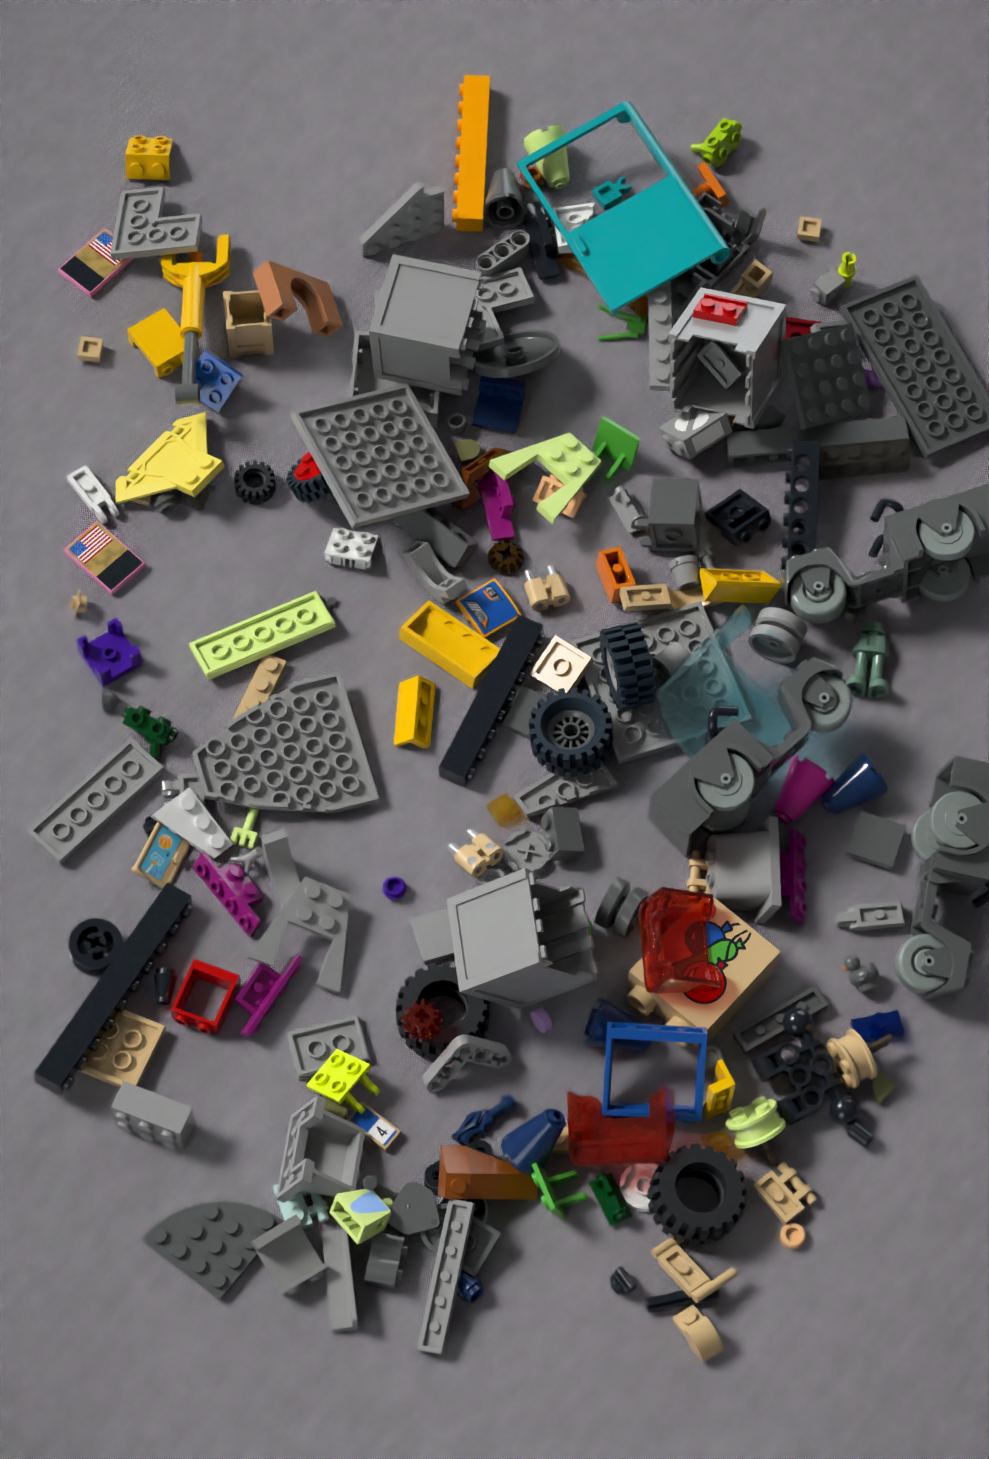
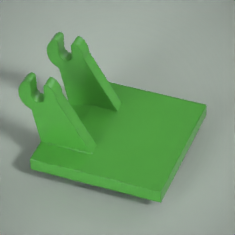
[592,415,641,484]
[531,1163,588,1220]

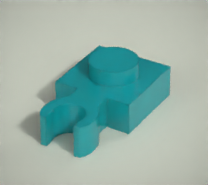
[592,176,632,210]

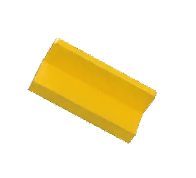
[394,675,435,749]
[703,1059,735,1120]

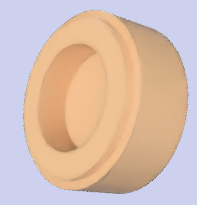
[780,1223,806,1250]

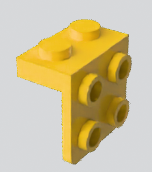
[125,135,173,180]

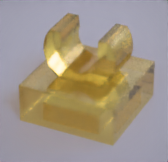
[486,793,519,826]
[701,1130,732,1156]

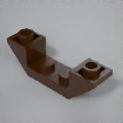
[451,447,528,510]

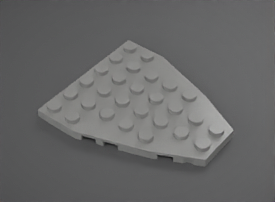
[192,671,379,813]

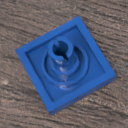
[195,349,243,413]

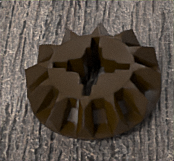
[488,540,525,574]

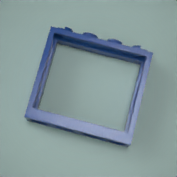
[602,1022,707,1124]

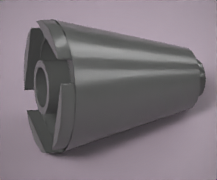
[483,168,527,229]

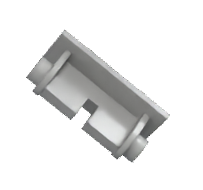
[608,486,645,534]

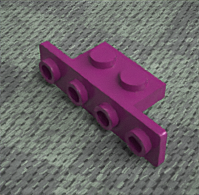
[477,470,515,541]
[779,828,808,924]
[193,852,264,937]
[233,955,303,1038]

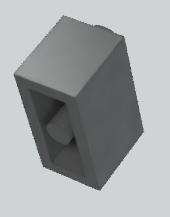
[541,807,585,861]

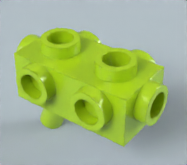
[691,118,742,167]

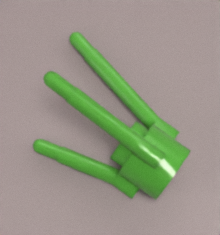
[597,305,646,341]

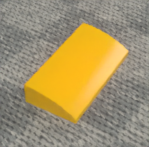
[399,600,500,689]

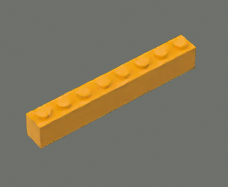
[452,75,490,232]

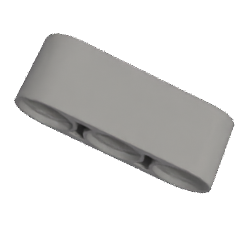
[476,230,530,277]

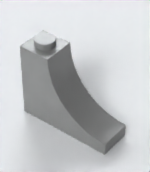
[261,828,300,909]

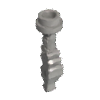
[693,526,718,569]

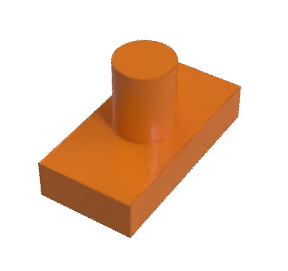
[692,162,729,208]

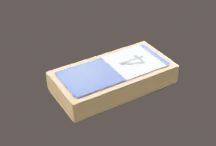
[347,1102,401,1152]

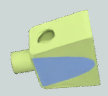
[329,1189,393,1244]

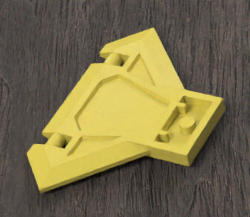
[116,412,225,504]

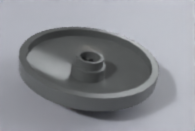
[472,330,561,378]

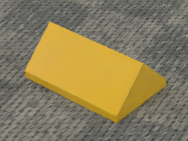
[699,568,781,604]

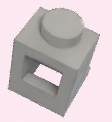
[810,266,846,307]

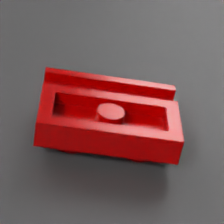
[693,293,748,326]

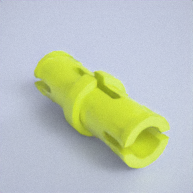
[838,252,856,289]

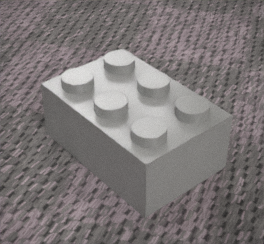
[111,1081,195,1150]

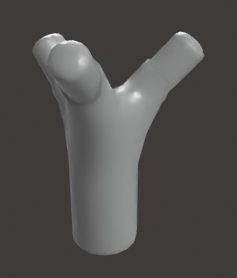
[230,847,263,873]

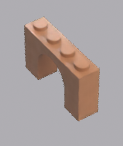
[253,260,343,338]

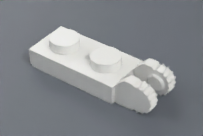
[66,465,120,525]

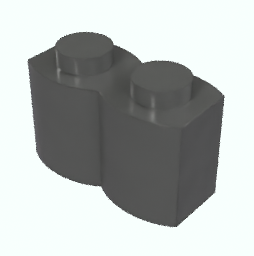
[364,1232,409,1290]

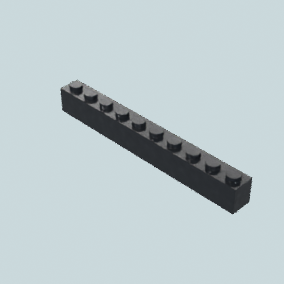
[34,882,193,1097]

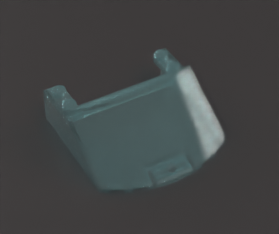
[657,604,819,780]

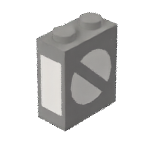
[659,407,733,459]

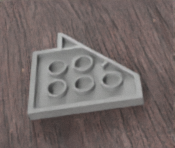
[359,181,444,257]

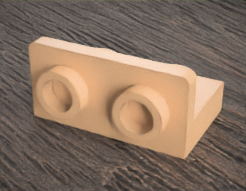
[532,474,587,519]

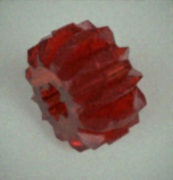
[401,998,443,1042]

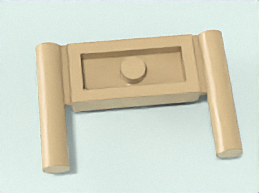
[651,1235,738,1303]

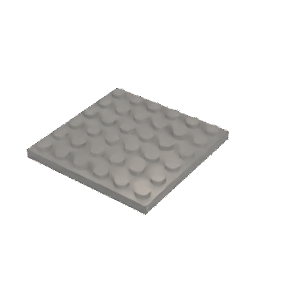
[290,383,470,528]
[570,601,751,765]

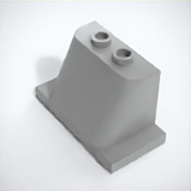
[705,816,781,924]
[275,1095,365,1203]

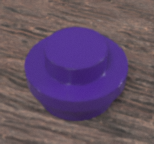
[382,876,407,900]

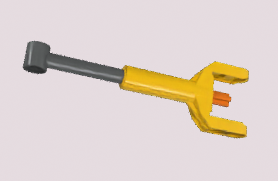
[161,234,231,405]

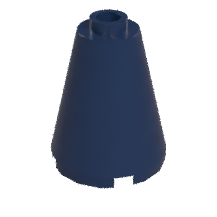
[821,753,889,815]
[583,997,652,1051]
[501,1108,566,1175]

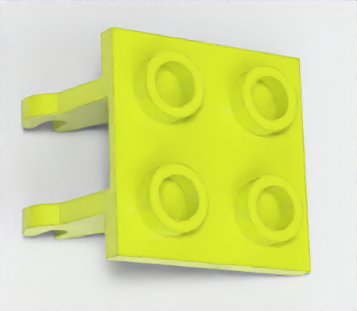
[306,1049,380,1114]

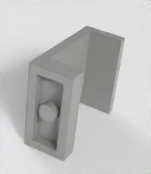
[251,1214,328,1295]

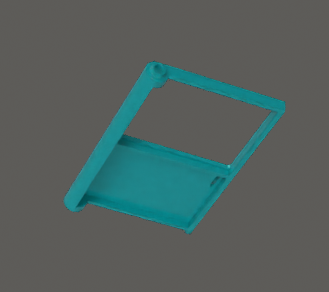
[516,101,731,317]

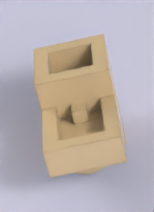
[730,259,773,298]
[672,1305,724,1363]

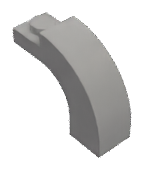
[401,540,468,604]

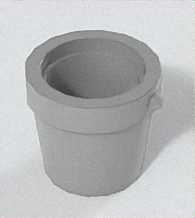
[668,555,701,591]

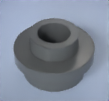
[154,493,177,513]

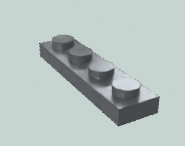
[732,985,829,1055]

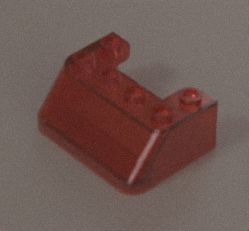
[567,1086,675,1167]

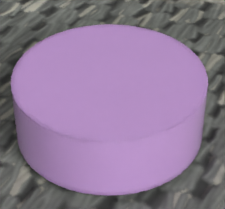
[531,1008,552,1033]

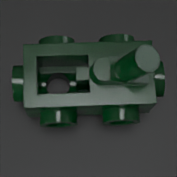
[122,705,179,758]

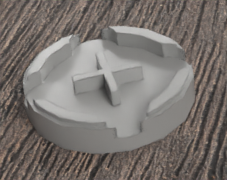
[504,830,550,874]

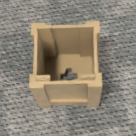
[223,290,274,358]

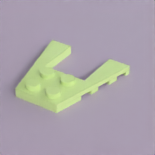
[489,432,601,524]

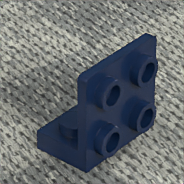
[472,376,526,433]

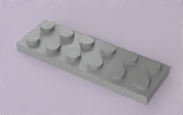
[26,737,164,865]

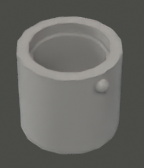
[651,641,693,683]

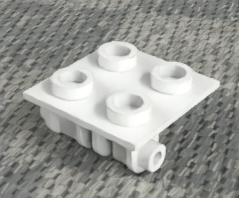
[324,528,378,570]

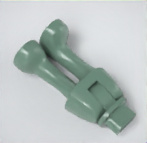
[845,621,890,698]

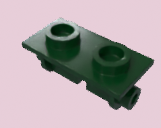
[589,1171,633,1227]

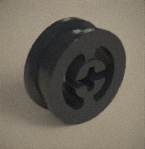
[68,918,123,976]

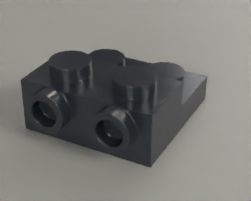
[705,489,771,547]

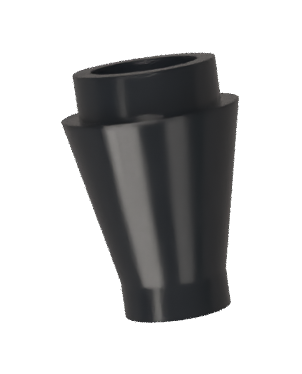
[153,968,178,1005]

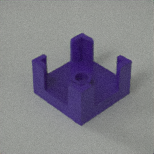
[76,617,143,688]

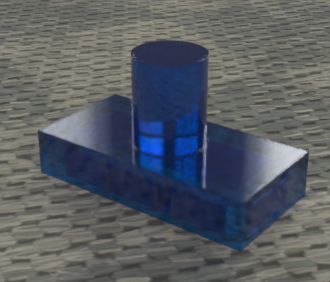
[850,1010,904,1043]

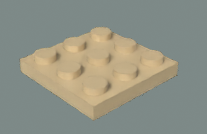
[78,1010,166,1087]

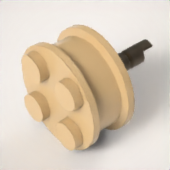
[827,1029,894,1089]

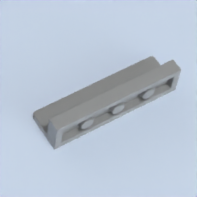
[321,1226,358,1332]

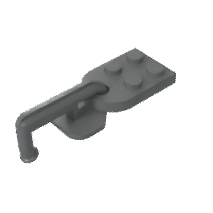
[363,1175,502,1278]

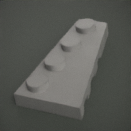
[513,761,618,818]

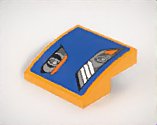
[455,578,521,638]

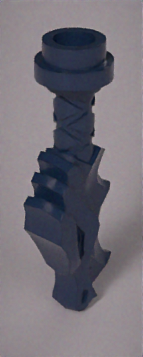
[451,1094,518,1145]

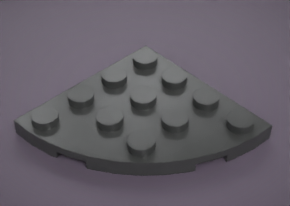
[142,1201,284,1302]

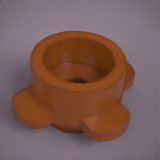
[520,167,544,189]

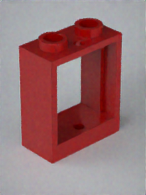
[171,959,241,1035]

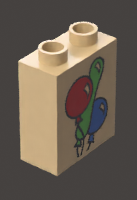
[626,891,781,1048]

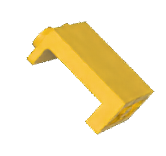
[127,308,184,378]

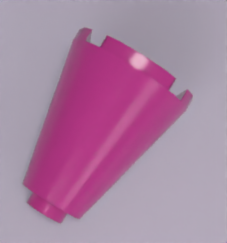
[774,755,835,824]

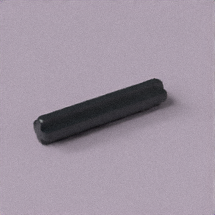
[645,1289,719,1313]

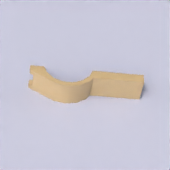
[619,584,723,611]

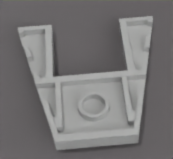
[248,876,350,994]

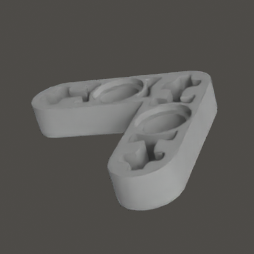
[422,1034,512,1093]

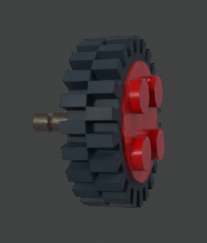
[286,452,338,503]

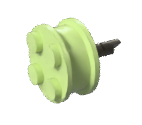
[725,1096,786,1165]

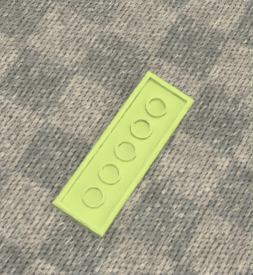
[189,591,336,680]

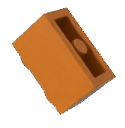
[596,546,636,604]

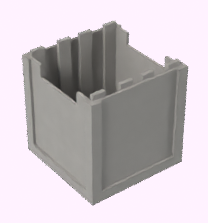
[369,254,487,396]
[668,287,786,429]
[446,868,598,1009]

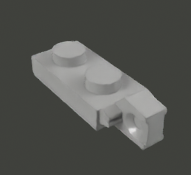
[835,901,905,931]

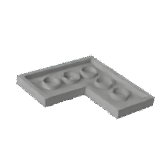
[110,186,203,260]
[474,267,534,351]

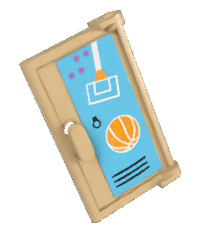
[131,821,191,889]

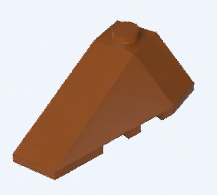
[438,1145,537,1199]

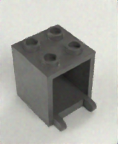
[637,478,703,551]

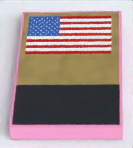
[58,227,134,298]
[64,521,145,595]

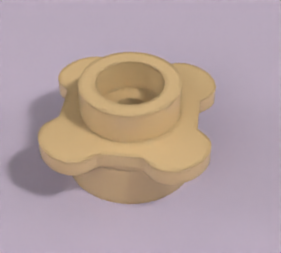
[70,589,87,616]

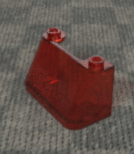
[639,887,723,994]

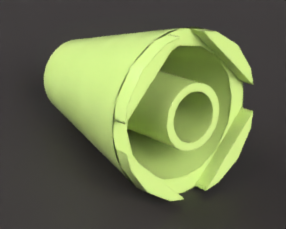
[523,125,570,189]

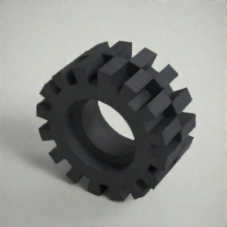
[234,460,276,505]

